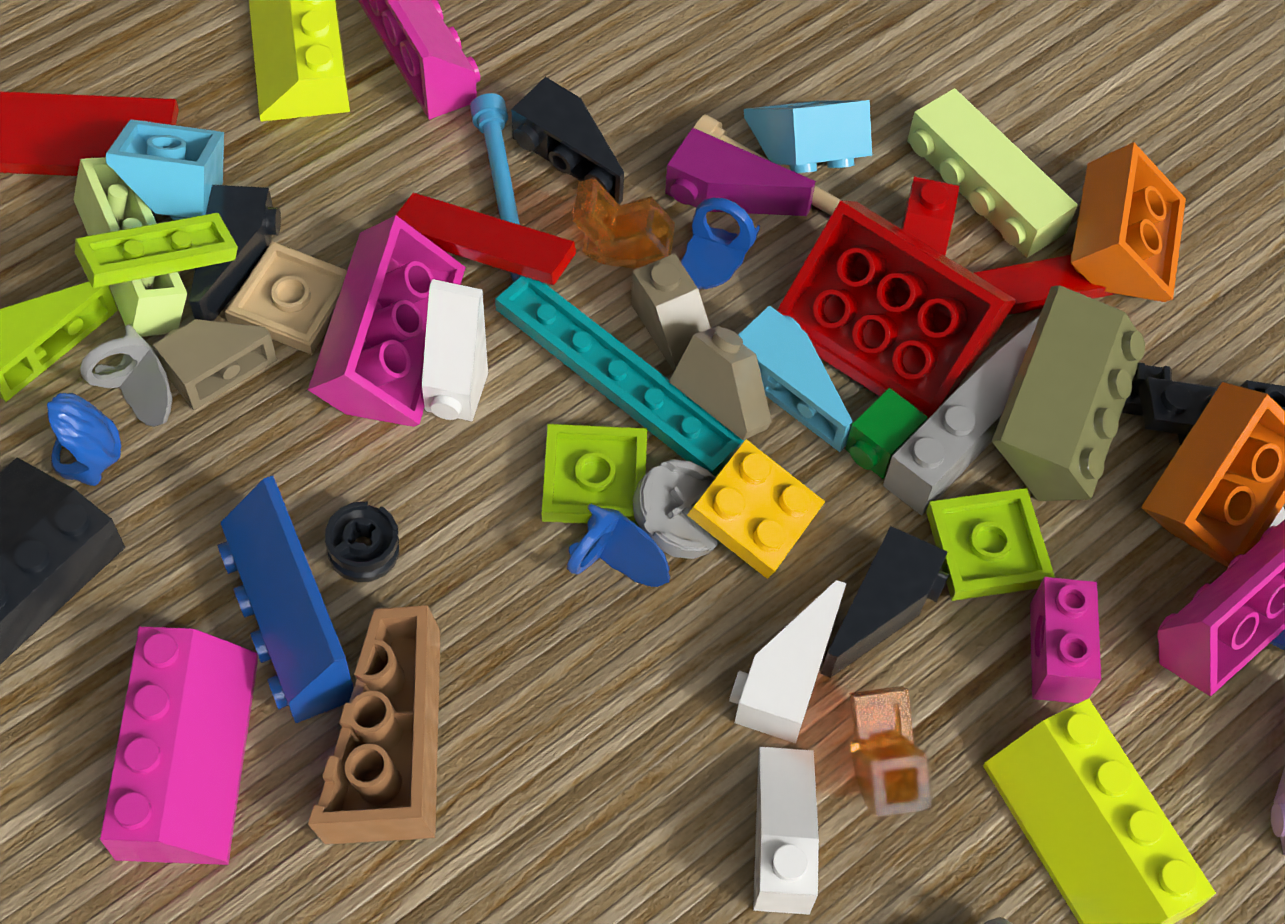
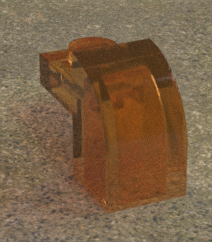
[572,178,675,269]
[850,686,931,817]

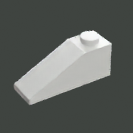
[422,279,488,421]
[729,580,846,744]
[753,747,819,915]

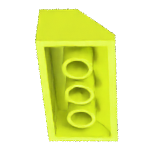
[249,0,350,122]
[983,698,1216,924]

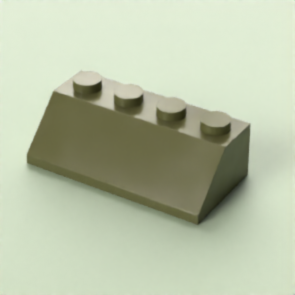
[992,285,1146,501]

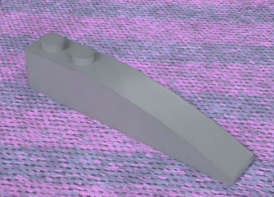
[883,316,1040,516]

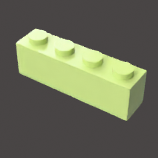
[907,88,1078,258]
[73,157,187,337]

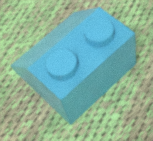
[744,100,872,173]
[106,119,224,220]

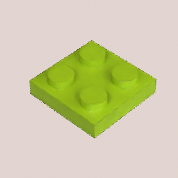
[542,424,647,526]
[926,488,1055,601]

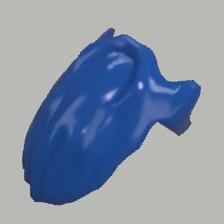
[681,197,760,290]
[47,393,121,486]
[567,504,670,587]

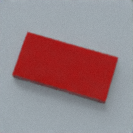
[0,91,179,176]

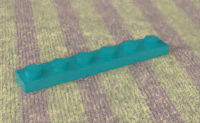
[495,276,745,477]

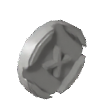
[633,459,720,559]

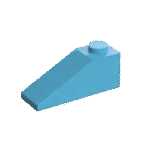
[738,305,852,452]

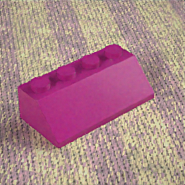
[358,0,481,120]
[308,215,466,427]
[1157,519,1285,697]
[100,626,259,865]

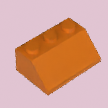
[1071,142,1186,302]
[1141,382,1285,567]

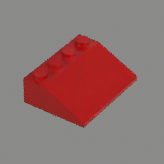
[777,200,1017,420]

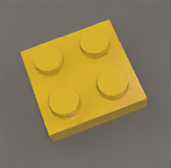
[687,439,825,579]

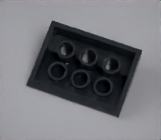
[0,457,126,664]

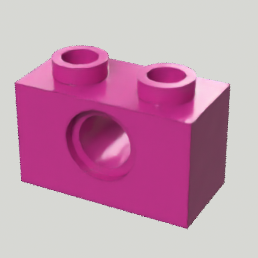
[1030,577,1101,703]

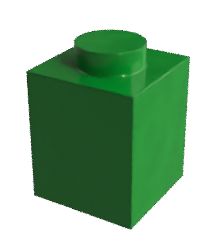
[845,388,928,479]

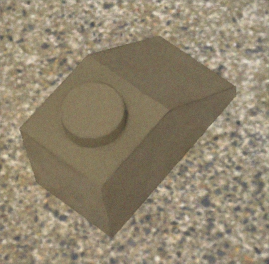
[631,254,711,372]
[153,319,277,410]
[669,326,772,440]

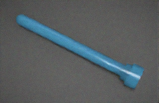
[470,93,521,282]

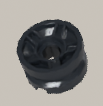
[325,501,400,583]

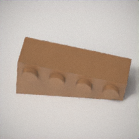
[308,605,440,845]

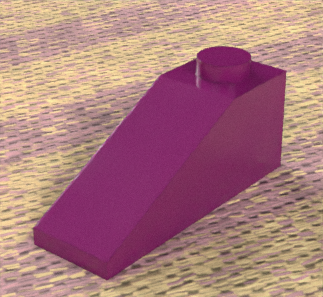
[665,128,816,216]

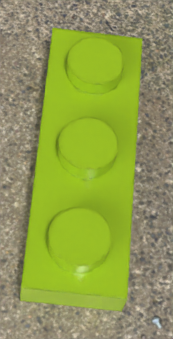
[75,213,238,288]

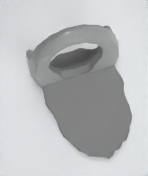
[80,325,172,427]

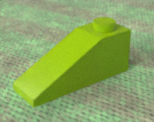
[0,282,118,402]

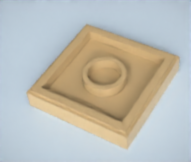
[225,241,347,355]

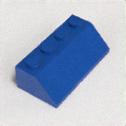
[217,475,354,724]

